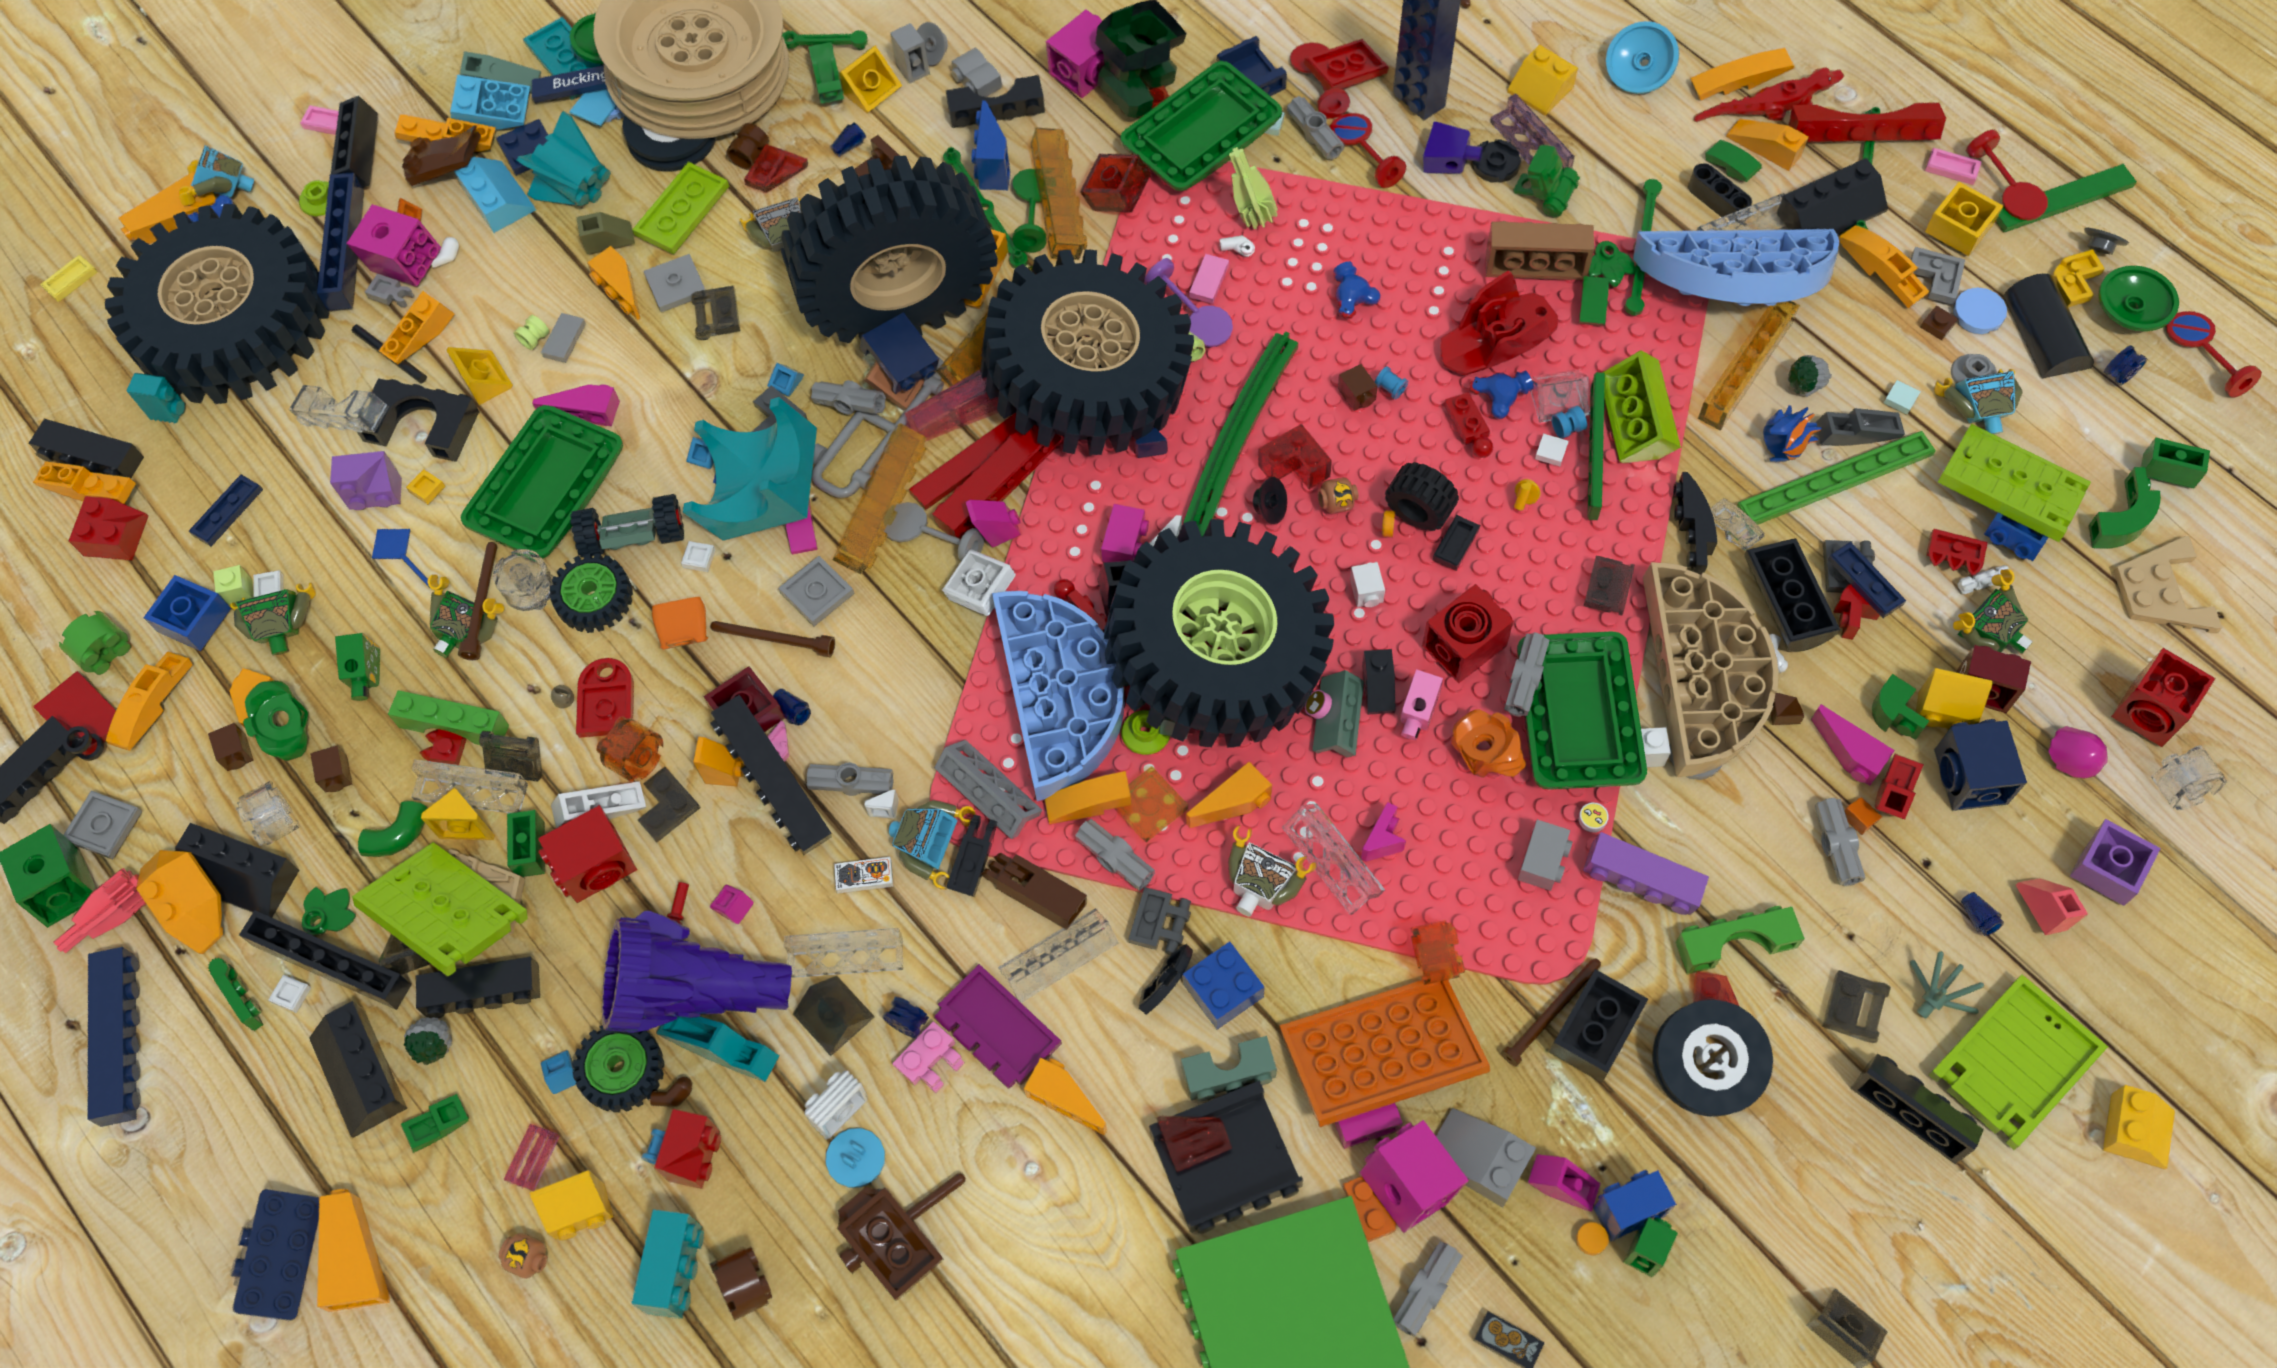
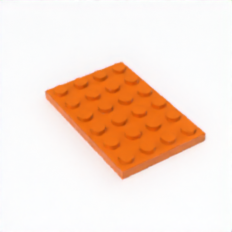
[1279,973,1490,1127]

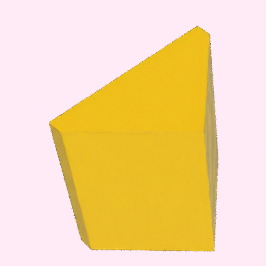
[839,45,903,113]
[446,347,513,405]
[421,788,495,840]

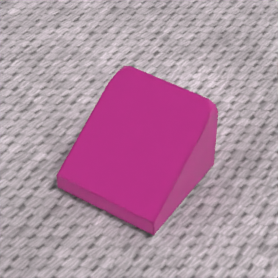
[710,885,754,924]

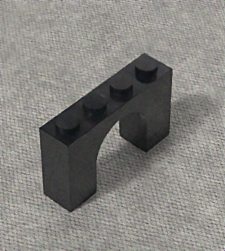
[354,378,479,462]

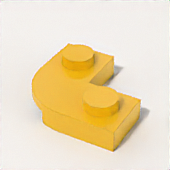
[2053,249,2105,307]

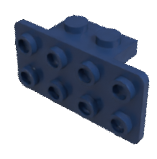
[230,1189,319,1321]

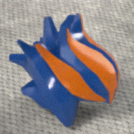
[1763,405,1822,462]

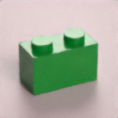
[2141,437,2210,489]
[507,810,545,877]
[1623,1218,1678,1278]

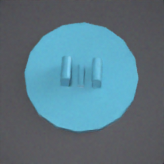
[826,1128,885,1188]

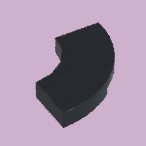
[1139,944,1193,1015]

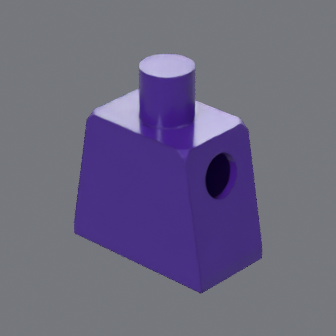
[1423,121,1483,173]

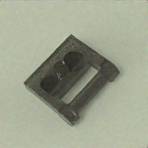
[691,285,741,340]
[479,731,542,782]
[1822,970,1891,1043]

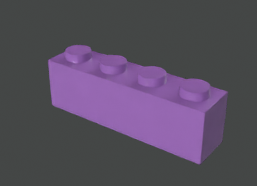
[1583,832,1709,915]

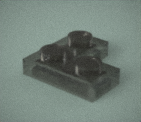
[638,767,701,843]

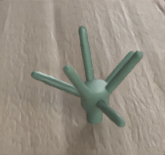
[1910,951,1984,1019]

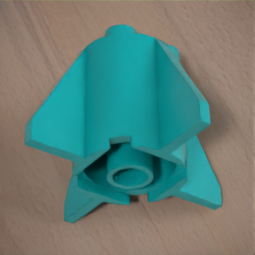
[517,111,611,206]

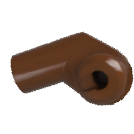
[650,1076,693,1107]

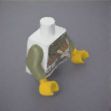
[1228,825,1316,916]

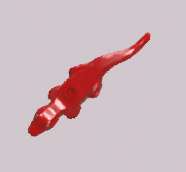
[1694,67,1844,122]

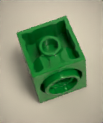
[0,824,96,928]

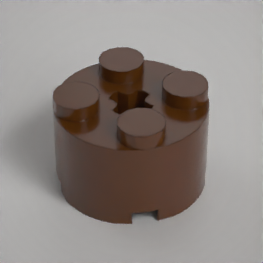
[709,1247,773,1321]

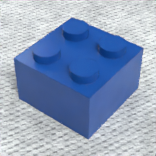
[143,575,231,651]
[1183,941,1265,1030]
[1593,1170,1677,1242]

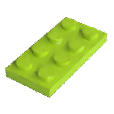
[632,162,729,255]

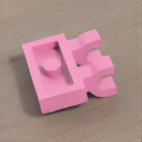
[892,1021,964,1093]

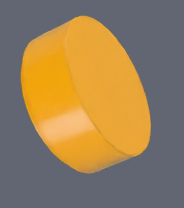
[1382,510,1395,537]
[1576,1222,1609,1255]

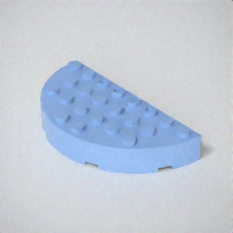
[1633,229,1839,306]
[992,591,1125,801]

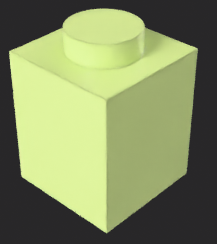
[213,565,254,608]

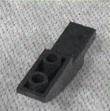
[1673,472,1718,575]

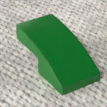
[1705,139,1762,182]
[1579,276,1609,326]
[401,1094,469,1153]

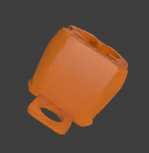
[652,597,708,650]

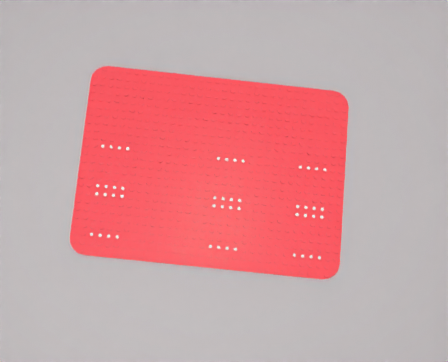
[930,162,1709,985]

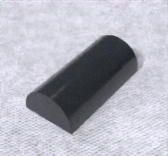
[2003,273,2094,379]
[1744,538,1840,652]

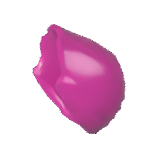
[2049,726,2108,779]

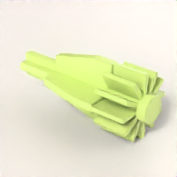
[1229,148,1278,229]

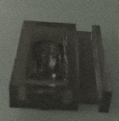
[1584,555,1635,616]

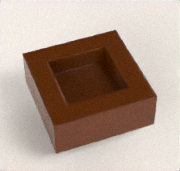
[1920,305,1958,340]

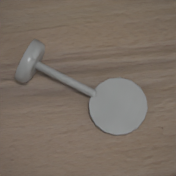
[881,502,984,561]

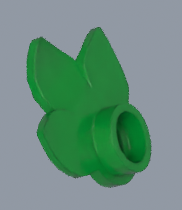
[1588,241,1636,288]
[302,887,356,936]

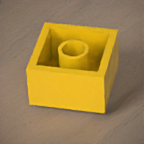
[1925,182,2003,256]

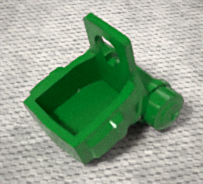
[1514,145,1580,218]

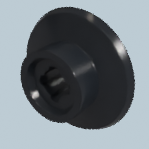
[1253,477,1287,524]

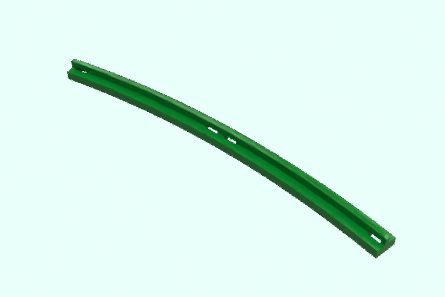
[1182,331,1299,615]

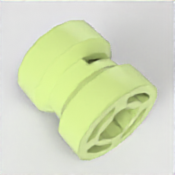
[514,315,550,350]

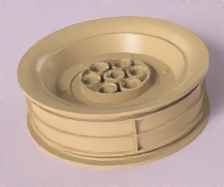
[594,0,789,139]

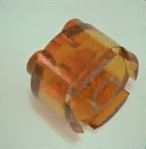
[596,717,663,782]
[1410,920,1465,985]

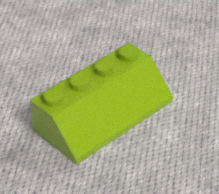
[1602,350,1681,463]

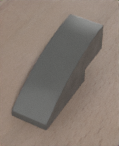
[1815,408,1905,446]

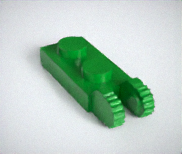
[208,957,263,1031]

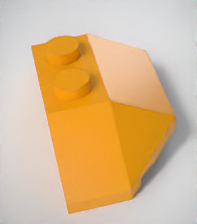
[136,850,223,954]

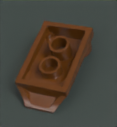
[402,125,481,186]
[837,1187,944,1301]

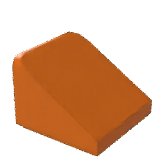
[1844,797,1882,835]

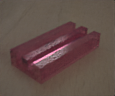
[504,1124,560,1192]

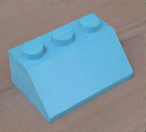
[454,157,536,233]

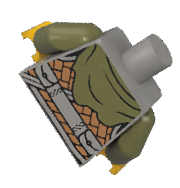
[739,197,803,252]

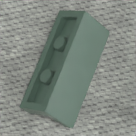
[1313,670,1364,758]

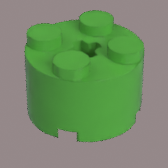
[59,611,130,675]

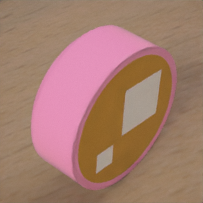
[1305,690,1332,719]

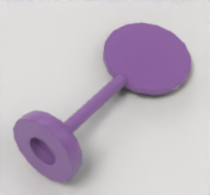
[1144,258,1233,347]

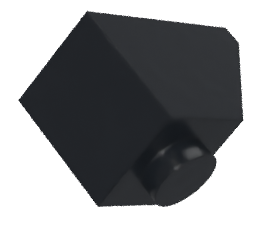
[1362,649,1396,715]

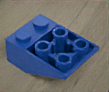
[972,101,1011,191]

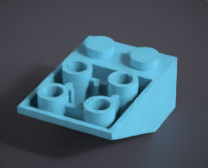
[450,75,530,130]

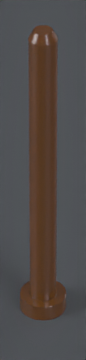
[1501,958,1601,1067]

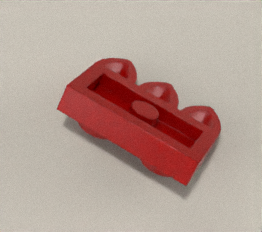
[1926,529,1988,576]
[420,729,467,766]

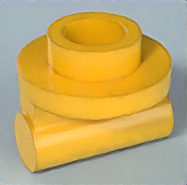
[1514,479,1541,510]

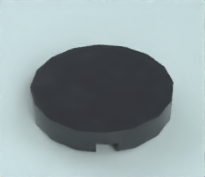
[1472,139,1521,183]

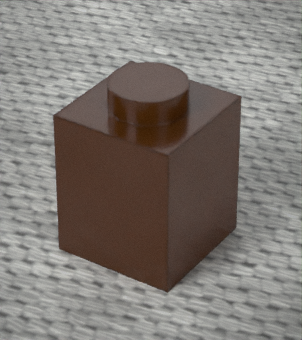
[1338,364,1378,411]
[208,723,254,771]
[310,745,353,793]

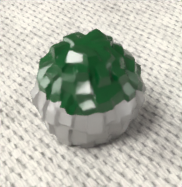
[1788,355,1832,397]
[404,1017,452,1065]

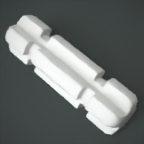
[1957,565,2009,594]

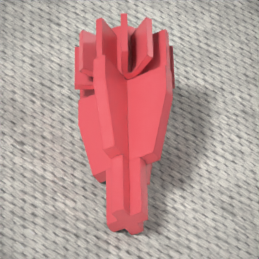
[53,868,146,953]

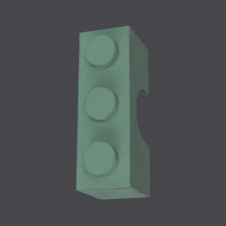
[1181,1036,1277,1102]

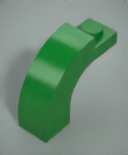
[808,42,844,104]
[2089,467,2161,549]

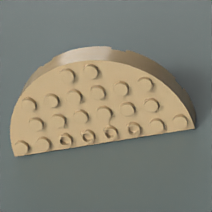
[1643,562,1779,778]

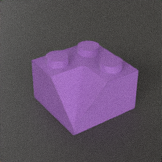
[330,451,402,510]
[2070,819,2161,906]

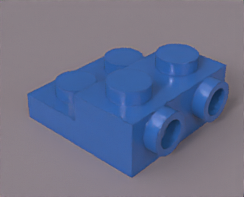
[1984,513,2049,562]

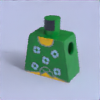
[335,633,380,701]

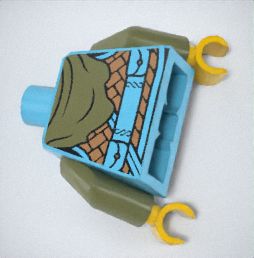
[179,145,254,206]
[1934,369,2023,434]
[889,800,976,890]

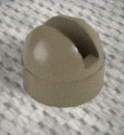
[551,685,574,709]

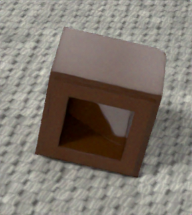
[1770,693,1804,725]

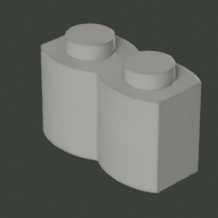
[951,48,1002,97]

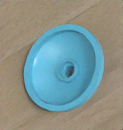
[1606,21,1679,94]

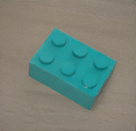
[631,1210,704,1319]

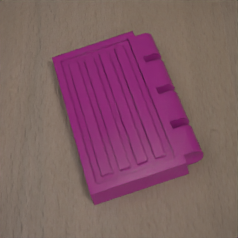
[934,964,1062,1089]

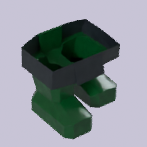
[1095,0,1187,118]

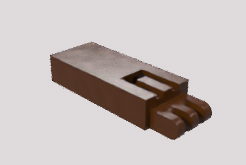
[982,853,1087,930]

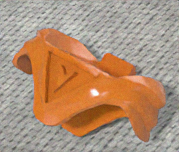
[1451,709,1526,778]

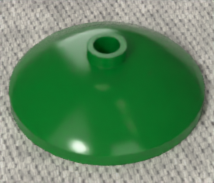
[570,13,604,65]
[2098,265,2179,332]

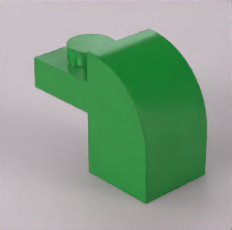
[1872,674,1929,740]

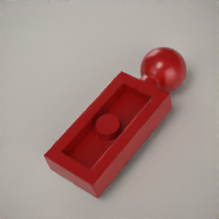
[1444,392,1493,458]
[1054,579,1108,632]

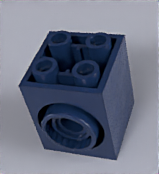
[1934,719,2027,811]

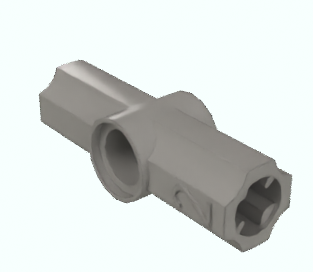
[1287,96,1344,160]
[811,380,886,415]
[1504,632,1549,717]
[807,762,894,796]
[1815,798,1866,887]
[1075,819,1155,891]
[1394,1241,1463,1337]

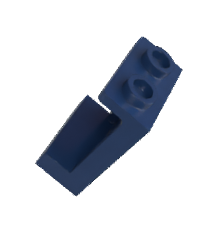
[1217,36,1287,96]
[860,312,939,394]

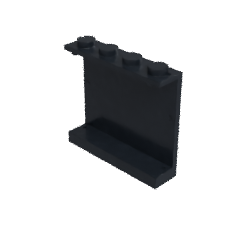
[1149,1080,1303,1234]

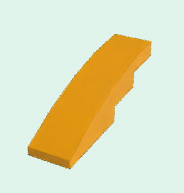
[1690,48,1795,101]

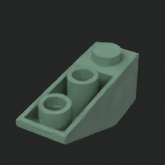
[460,51,541,94]

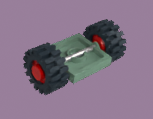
[571,494,684,558]

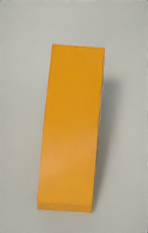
[1045,771,1131,824]

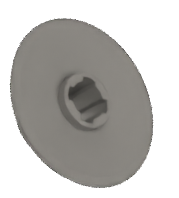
[917,22,948,66]
[1951,354,1997,384]

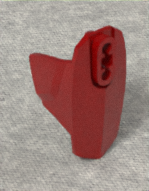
[1441,271,1558,375]

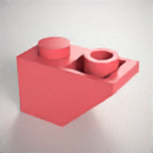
[2016,878,2088,935]

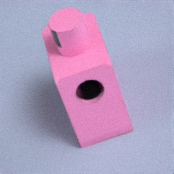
[1401,669,1443,740]

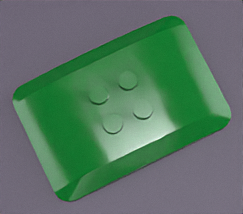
[1120,61,1282,191]
[461,405,623,559]
[1517,631,1647,790]

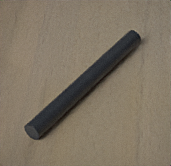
[351,324,427,383]

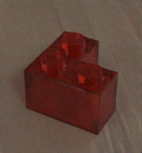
[1258,424,1332,489]

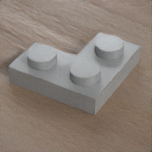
[1911,247,1966,305]

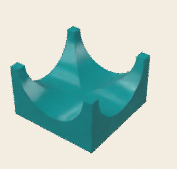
[683,397,817,541]

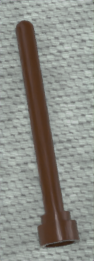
[458,542,497,660]
[710,621,835,658]
[838,1173,966,1274]

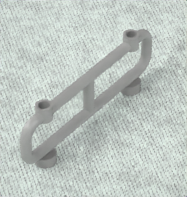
[812,357,945,498]

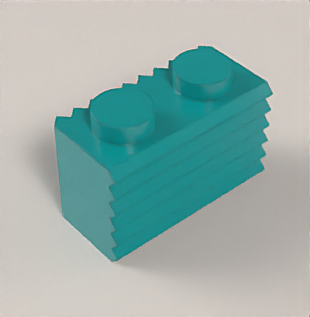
[127,373,185,424]

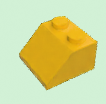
[1507,44,1578,116]
[1916,668,1992,729]
[2103,1085,2175,1169]
[530,1170,614,1241]

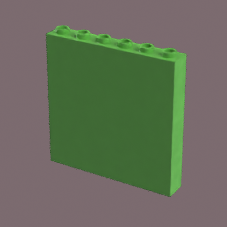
[1172,1196,1410,1368]

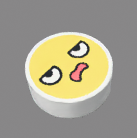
[1578,803,1609,833]

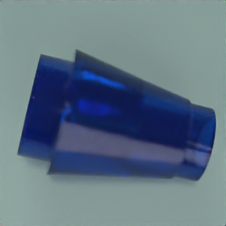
[830,122,866,157]
[773,689,811,726]
[1961,892,2004,936]

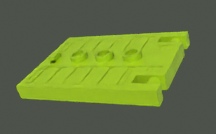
[1938,424,2091,542]
[352,842,528,977]
[1929,974,2108,1150]

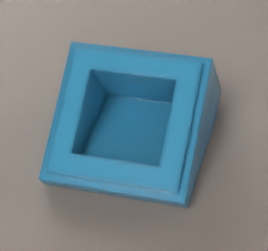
[767,363,804,396]
[686,437,714,469]
[541,1050,576,1094]

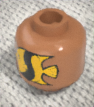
[1318,477,1359,514]
[499,1233,548,1279]

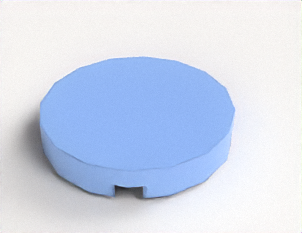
[1953,287,2007,334]

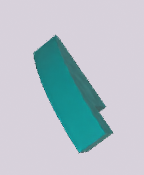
[656,1017,779,1082]

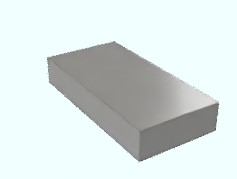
[541,313,586,363]

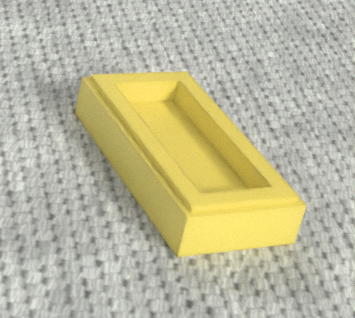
[40,254,98,303]

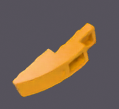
[394,114,496,152]
[1838,225,1930,309]
[33,461,136,504]
[106,651,193,751]

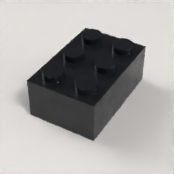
[1549,969,1648,1083]

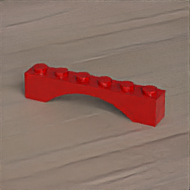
[1788,102,1946,142]

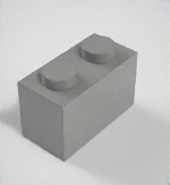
[890,23,930,84]
[1518,819,1573,891]

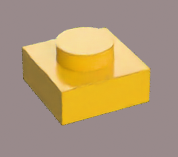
[406,469,445,505]

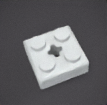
[942,549,1016,616]
[805,1071,868,1139]

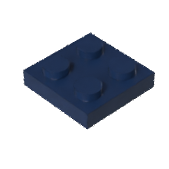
[496,119,548,176]

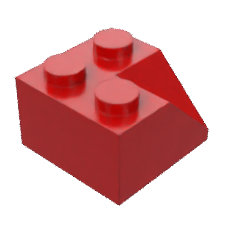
[68,496,148,561]
[654,1109,721,1189]

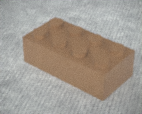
[1486,221,1594,280]

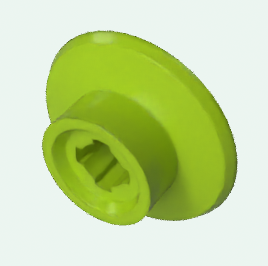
[299,180,329,216]
[1121,710,1170,755]

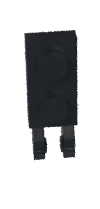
[947,815,998,898]

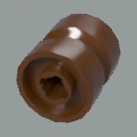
[726,123,770,170]

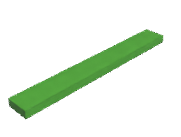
[1736,431,1936,528]

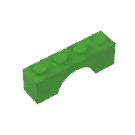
[388,690,509,749]
[1675,906,1805,974]

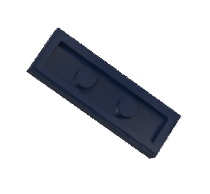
[189,474,263,547]
[1828,542,1906,618]

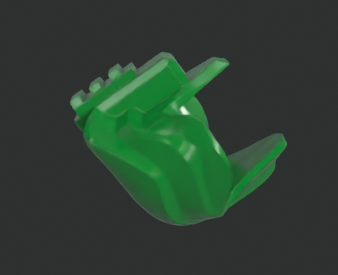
[243,681,309,761]

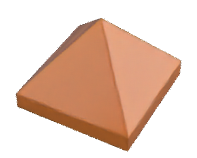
[397,198,422,222]

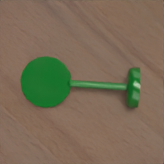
[1012,169,1055,253]

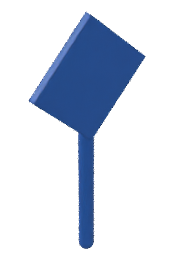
[372,529,430,588]

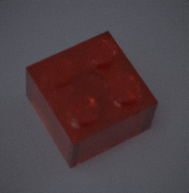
[1080,154,1151,213]

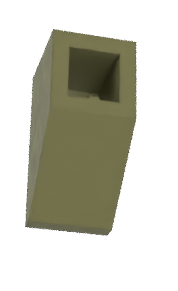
[576,212,635,254]

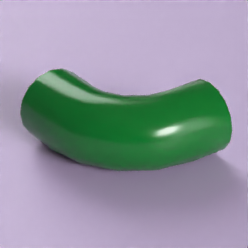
[358,801,428,857]

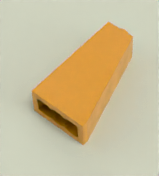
[118,171,216,244]
[317,1189,390,1312]

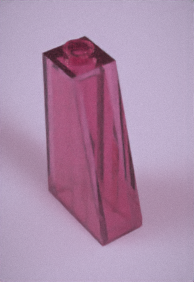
[904,369,998,442]

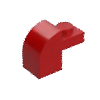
[1833,584,1880,640]
[1875,754,1924,820]

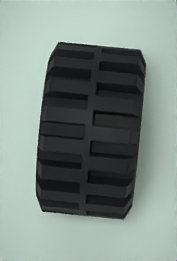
[1385,462,1459,531]

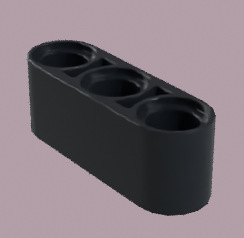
[1688,163,1752,225]

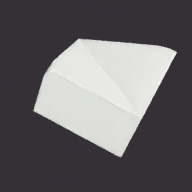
[865,790,899,819]

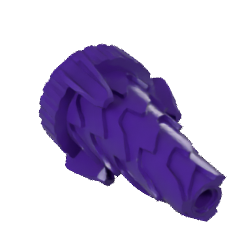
[602,911,792,1033]

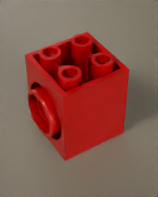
[1422,584,1514,683]
[2111,648,2216,747]
[538,805,638,903]

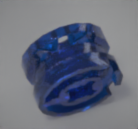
[2104,345,2148,386]
[882,996,929,1038]

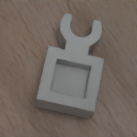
[365,273,414,307]

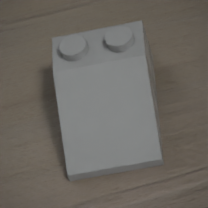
[1436,1108,1536,1208]

